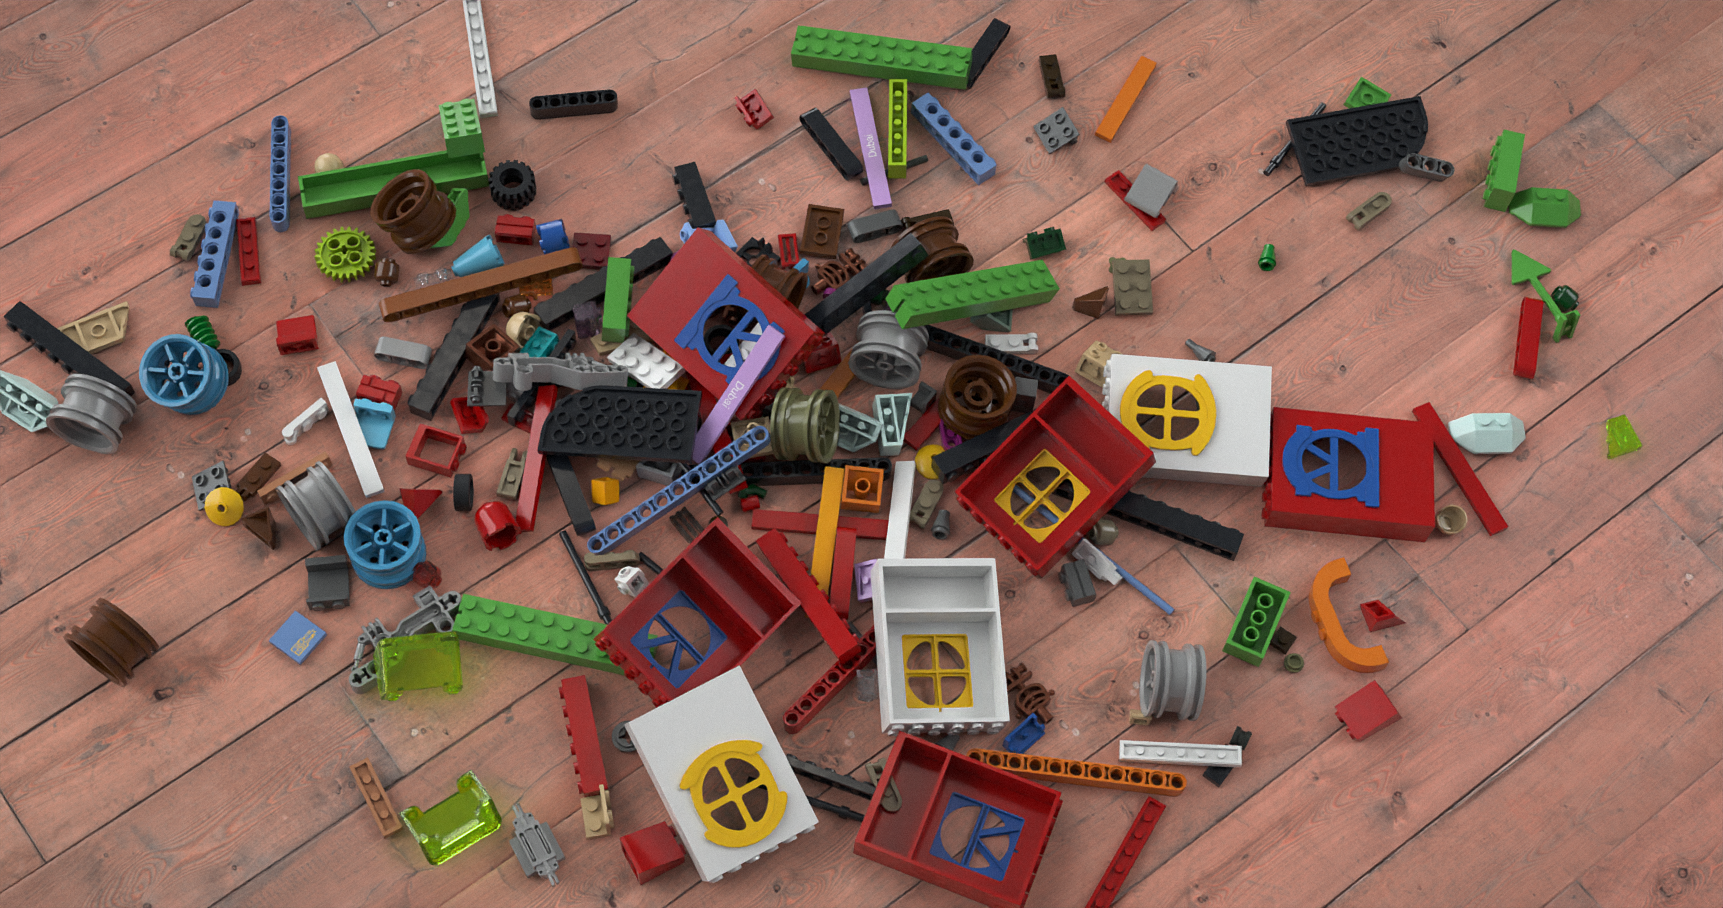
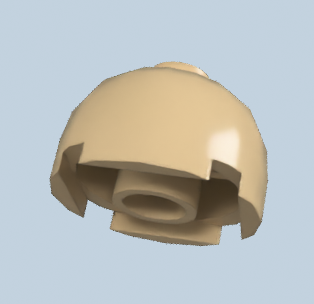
[506,312,542,349]

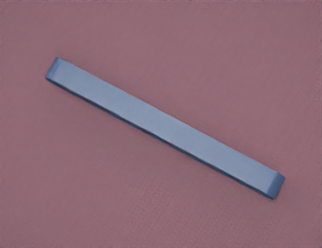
[587,426,771,556]

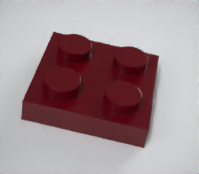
[572,232,611,270]

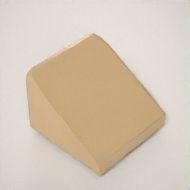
[1129,709,1152,725]

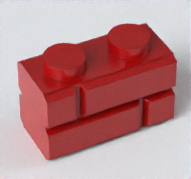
[495,214,536,246]
[356,375,402,411]

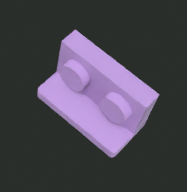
[854,559,877,603]

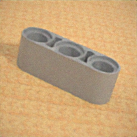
[374,337,432,369]

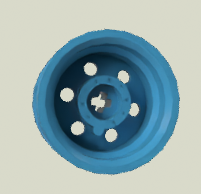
[139,334,229,415]
[344,500,427,589]

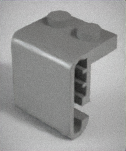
[1124,164,1178,218]

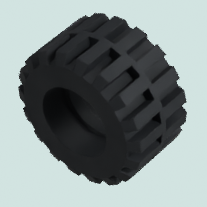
[489,160,536,210]

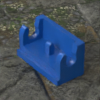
[1002,713,1045,754]

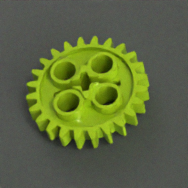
[314,226,376,282]

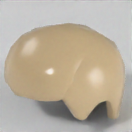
[315,153,344,173]
[1435,505,1468,535]

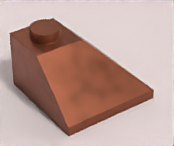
[465,324,520,370]

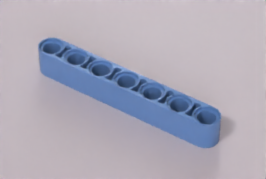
[269,115,291,232]

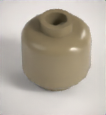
[1088,520,1119,545]

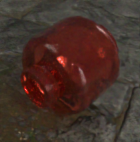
[412,560,442,588]

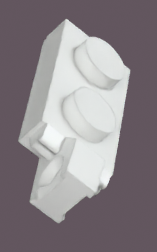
[1072,538,1123,585]

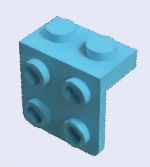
[353,399,396,449]

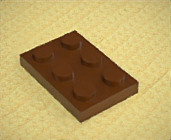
[800,204,845,259]

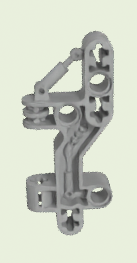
[493,353,628,391]
[349,585,462,694]

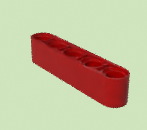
[1513,297,1544,379]
[830,526,857,620]

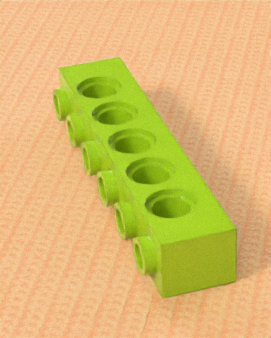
[888,79,907,179]

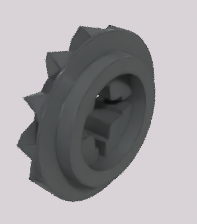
[612,721,636,753]

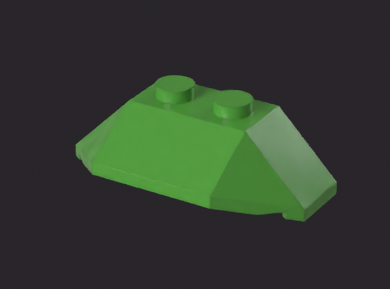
[1508,187,1581,228]
[430,188,469,248]

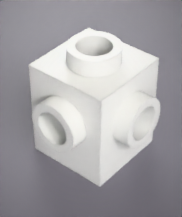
[614,566,649,597]

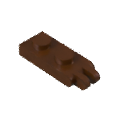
[236,453,282,501]

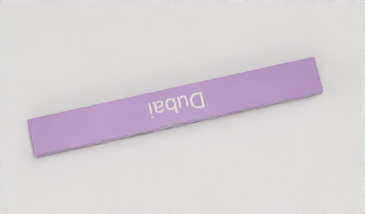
[850,87,892,210]
[692,325,786,464]

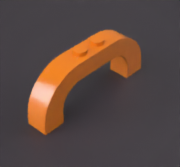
[1309,557,1389,673]

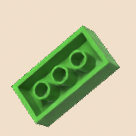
[438,99,485,158]
[1482,129,1525,212]
[601,257,634,343]
[1222,576,1291,667]

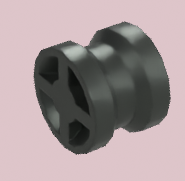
[1229,726,1252,750]

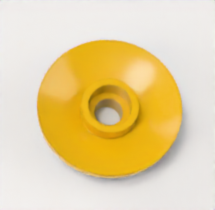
[915,444,945,480]
[205,487,244,526]

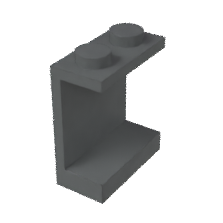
[305,555,350,611]

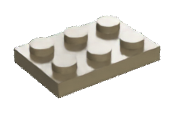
[1112,259,1153,315]

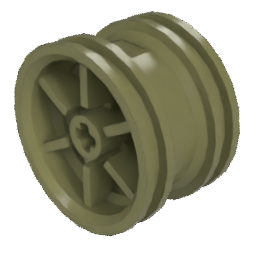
[770,387,840,463]

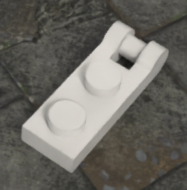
[985,333,1038,354]
[282,398,329,445]

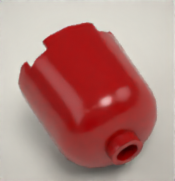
[474,501,522,551]

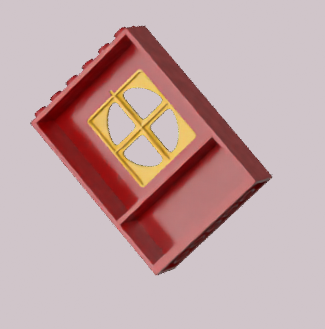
[955,376,1156,578]

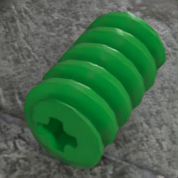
[185,315,220,350]

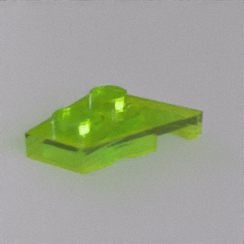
[1606,414,1642,460]

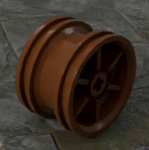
[370,169,456,254]
[891,216,974,283]
[733,254,808,324]
[938,355,1017,440]
[63,598,159,687]

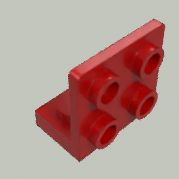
[276,315,319,355]
[803,332,842,374]

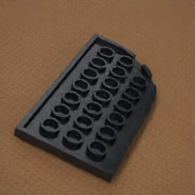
[1286,96,1428,187]
[537,385,702,464]

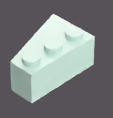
[872,393,912,456]

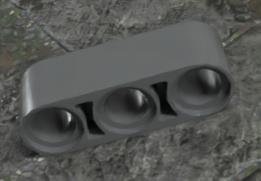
[1399,153,1455,182]
[847,210,903,243]

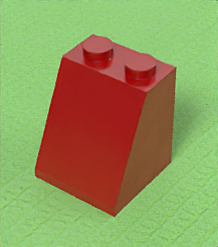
[1334,680,1402,742]
[620,821,686,886]

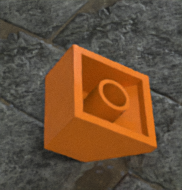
[840,465,884,513]

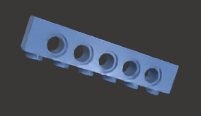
[911,92,997,186]
[190,200,239,308]

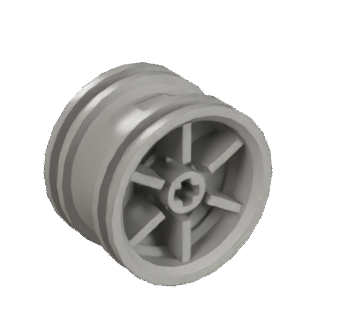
[848,310,929,389]
[46,374,137,454]
[276,461,356,551]
[1139,640,1206,721]

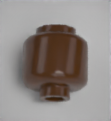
[374,258,400,287]
[502,294,531,319]

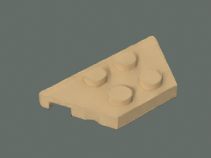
[57,301,130,354]

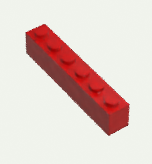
[558,675,608,798]

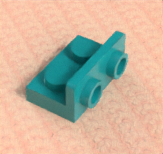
[519,326,560,357]

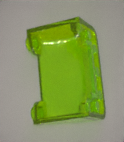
[373,631,463,701]
[399,770,502,865]

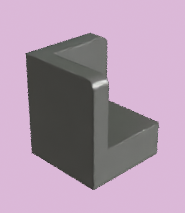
[910,381,937,414]

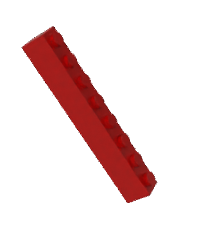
[755,528,862,665]

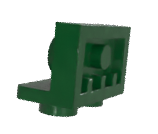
[1022,227,1066,260]

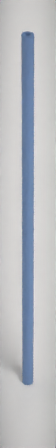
[1013,485,1175,615]

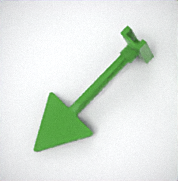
[1511,249,1580,343]

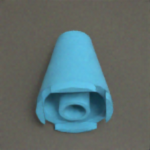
[451,234,505,277]

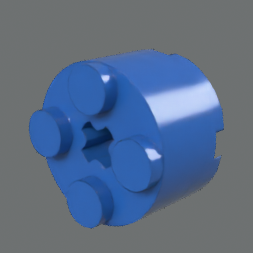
[536,219,570,255]

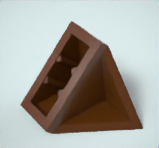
[1072,286,1109,319]
[241,506,276,550]

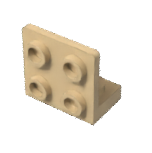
[1074,341,1123,388]
[580,784,614,840]

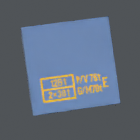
[269,611,327,665]

